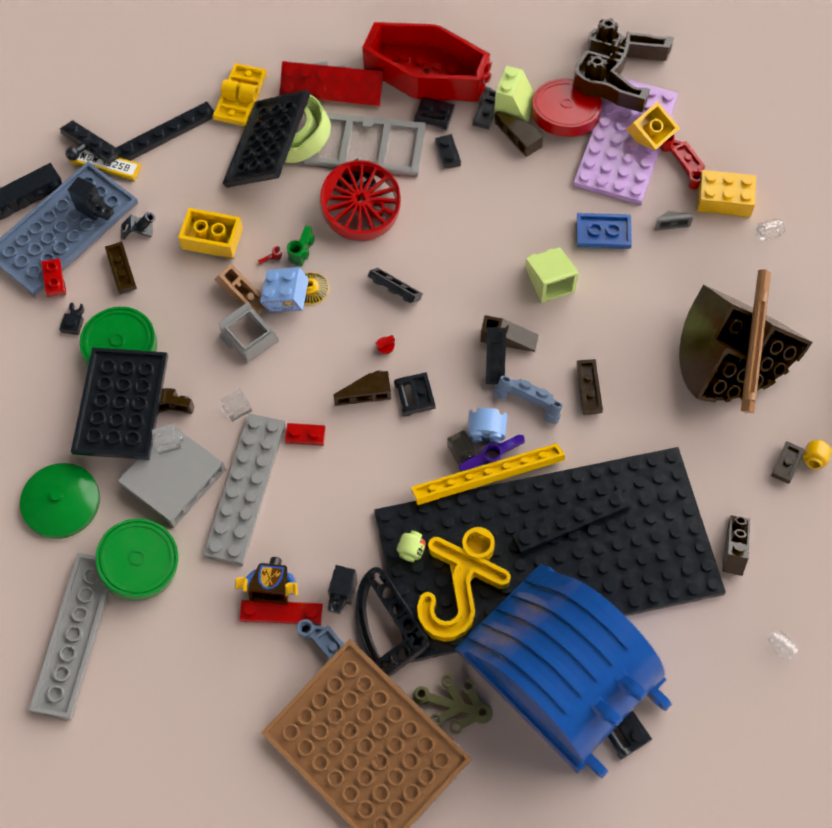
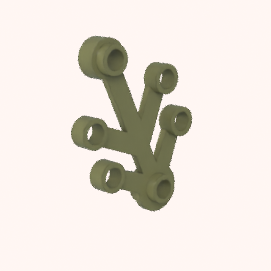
[413,674,493,734]

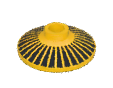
[304,272,329,305]

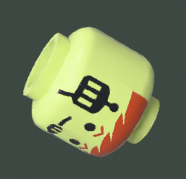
[397,531,426,562]

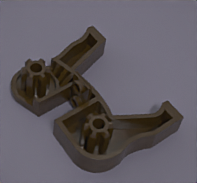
[573,18,674,113]

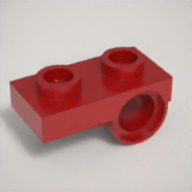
[41,258,67,297]

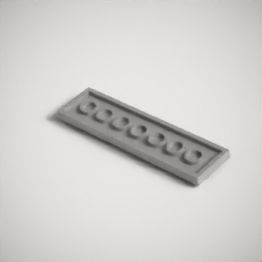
[204,413,286,566]
[29,553,109,720]

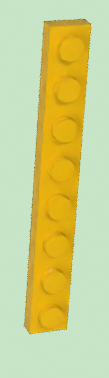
[411,443,565,505]

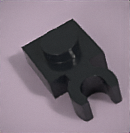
[60,303,84,335]

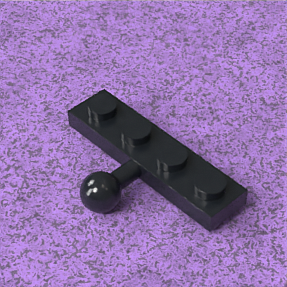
[60,120,122,164]

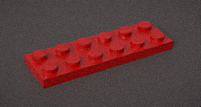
[279,61,384,107]

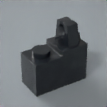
[67,177,114,220]
[328,565,358,614]

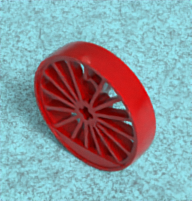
[320,160,401,241]

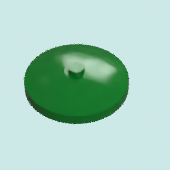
[20,463,100,539]

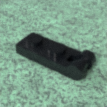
[473,87,496,130]

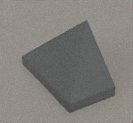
[655,211,693,231]

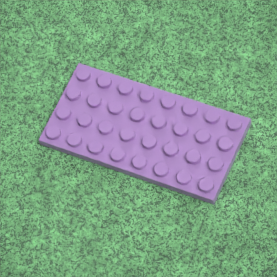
[573,79,678,205]

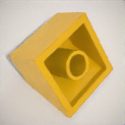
[626,101,680,151]

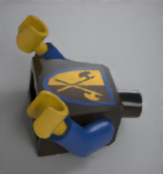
[234,557,298,605]

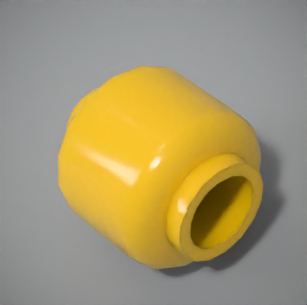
[803,440,831,469]

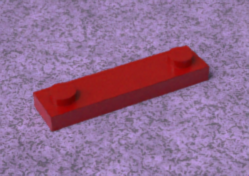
[239,600,323,625]

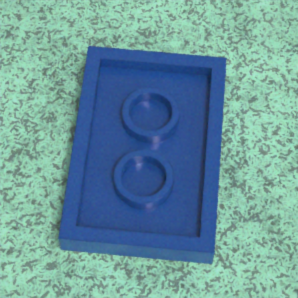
[577,213,632,249]

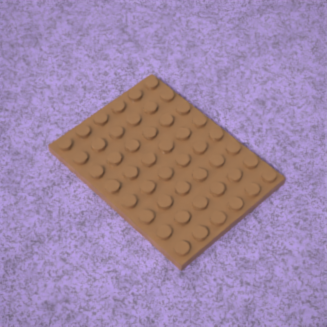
[261,639,473,828]

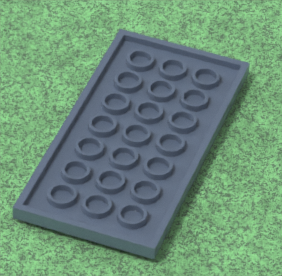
[0,161,138,296]

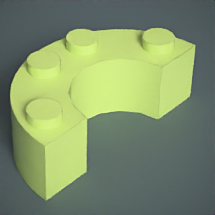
[285,95,331,163]

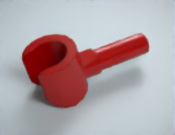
[258,246,282,264]

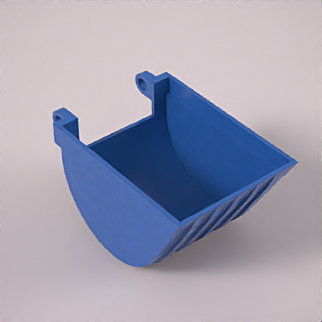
[454,564,672,779]

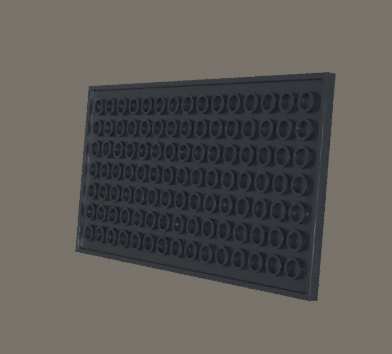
[374,447,726,663]

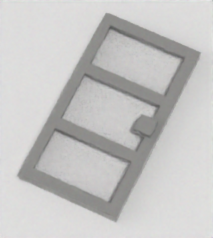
[303,113,426,176]

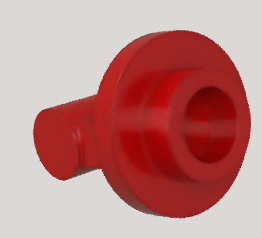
[375,335,395,354]

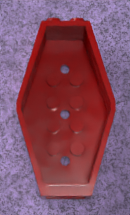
[362,22,492,102]

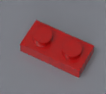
[285,423,326,446]

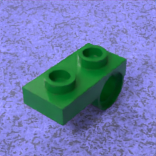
[287,226,315,266]

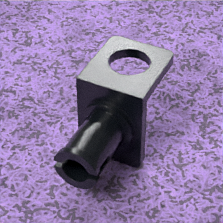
[121,212,155,239]

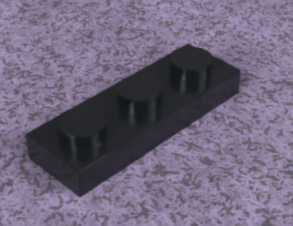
[368,268,423,303]
[486,327,506,385]

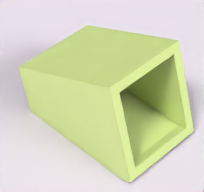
[494,66,534,123]
[525,247,579,303]

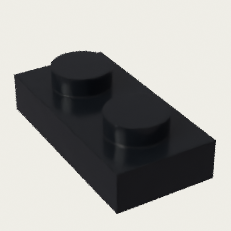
[435,134,461,169]

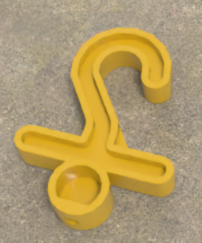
[417,527,511,642]

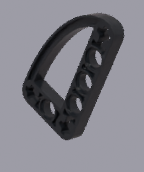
[356,567,430,676]

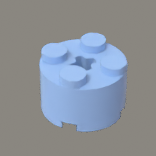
[467,408,507,445]

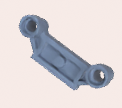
[493,376,563,424]
[297,619,344,660]

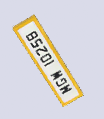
[70,150,142,181]

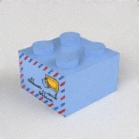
[260,267,309,313]

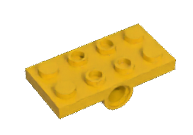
[213,63,267,127]

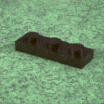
[105,242,137,294]
[576,359,603,415]

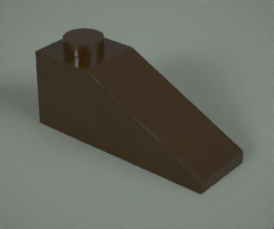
[495,111,544,157]
[333,370,391,406]

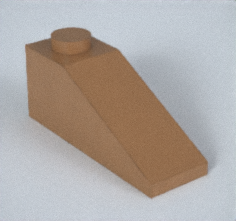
[214,263,265,314]

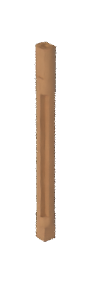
[741,269,771,413]

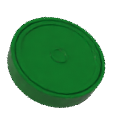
[80,306,157,365]
[96,518,178,601]

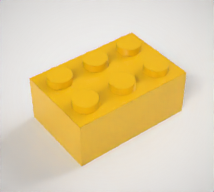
[697,170,756,217]
[178,208,243,259]

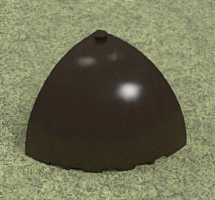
[679,284,813,403]

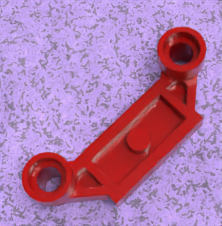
[660,134,705,190]

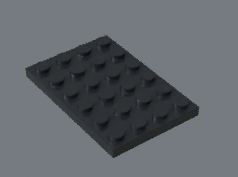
[222,89,311,188]
[71,347,168,460]

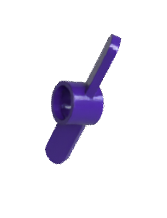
[459,435,525,472]

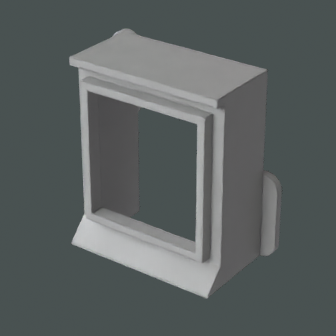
[218,302,279,363]

